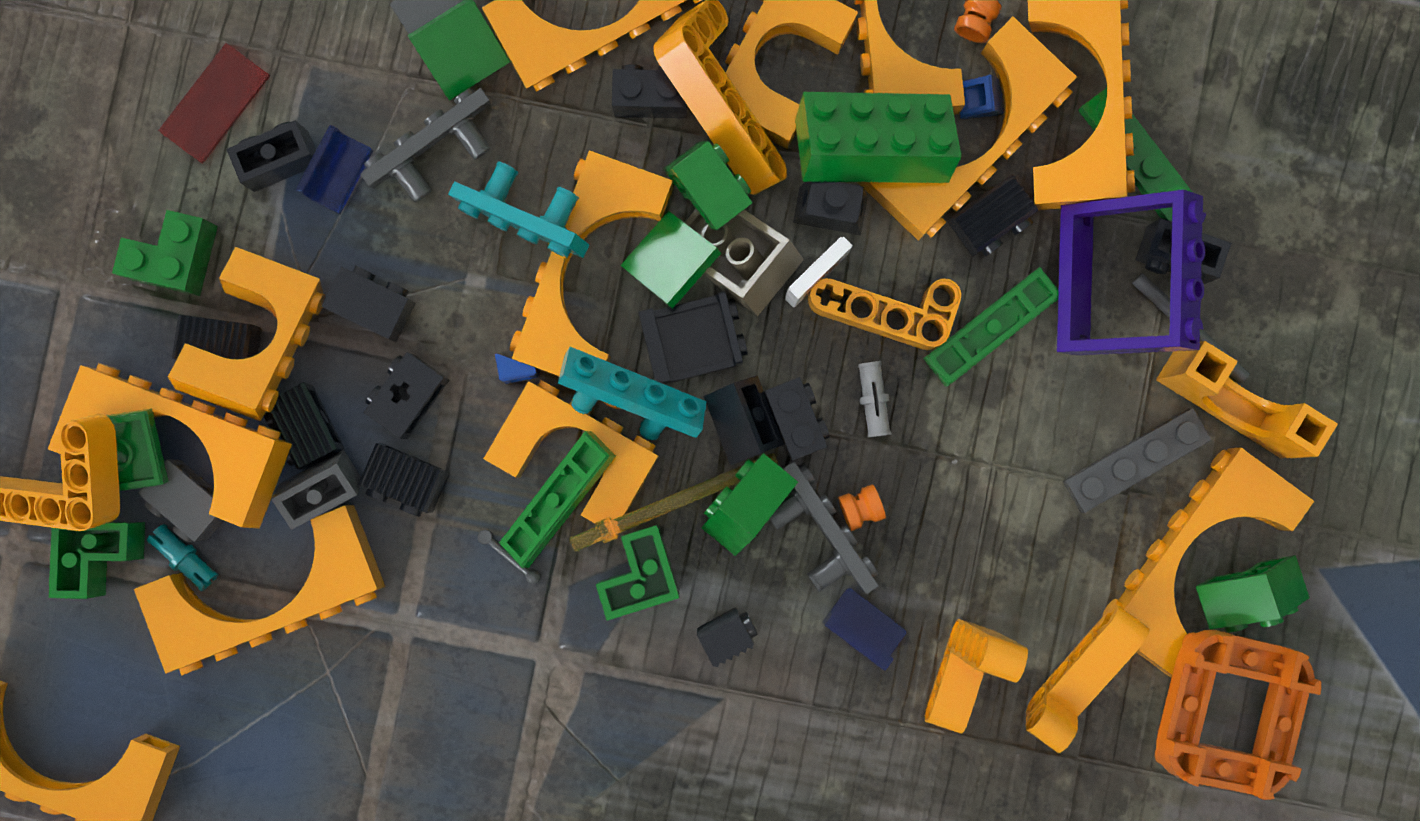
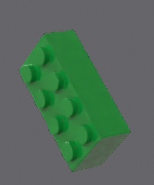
[795,92,962,183]

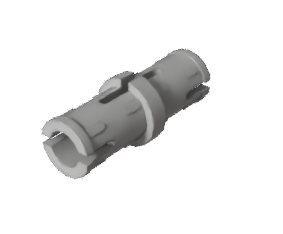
[858,361,891,437]

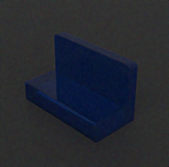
[296,125,373,215]
[822,588,906,671]

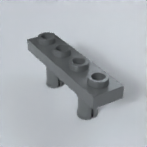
[360,88,491,202]
[770,461,879,594]

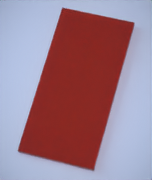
[158,43,270,164]

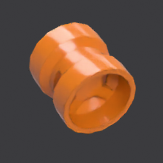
[954,0,1002,43]
[838,484,886,531]

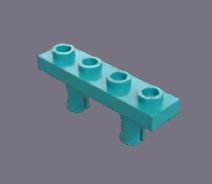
[448,161,590,258]
[558,347,707,440]

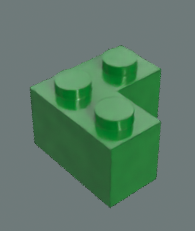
[663,141,753,230]
[112,210,218,296]
[701,453,798,556]
[49,521,145,599]
[596,524,680,621]
[1196,555,1310,633]

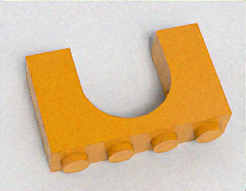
[725,0,858,149]
[168,247,326,421]
[1156,341,1338,459]
[483,380,659,534]

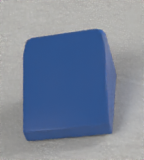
[960,75,1004,119]
[495,353,541,384]

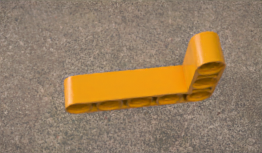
[654,0,787,195]
[0,414,120,531]
[925,619,1028,734]

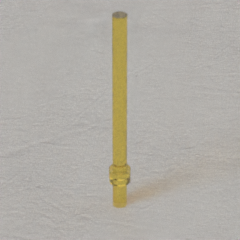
[569,453,779,552]

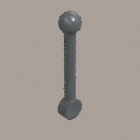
[477,530,540,584]

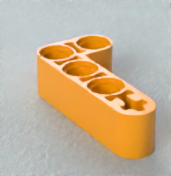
[808,278,961,350]
[1026,605,1150,753]

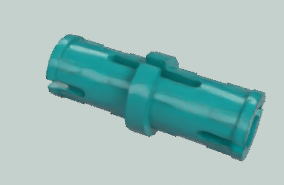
[147,524,219,592]

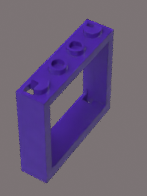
[1057,189,1206,355]

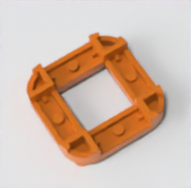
[1155,630,1321,800]

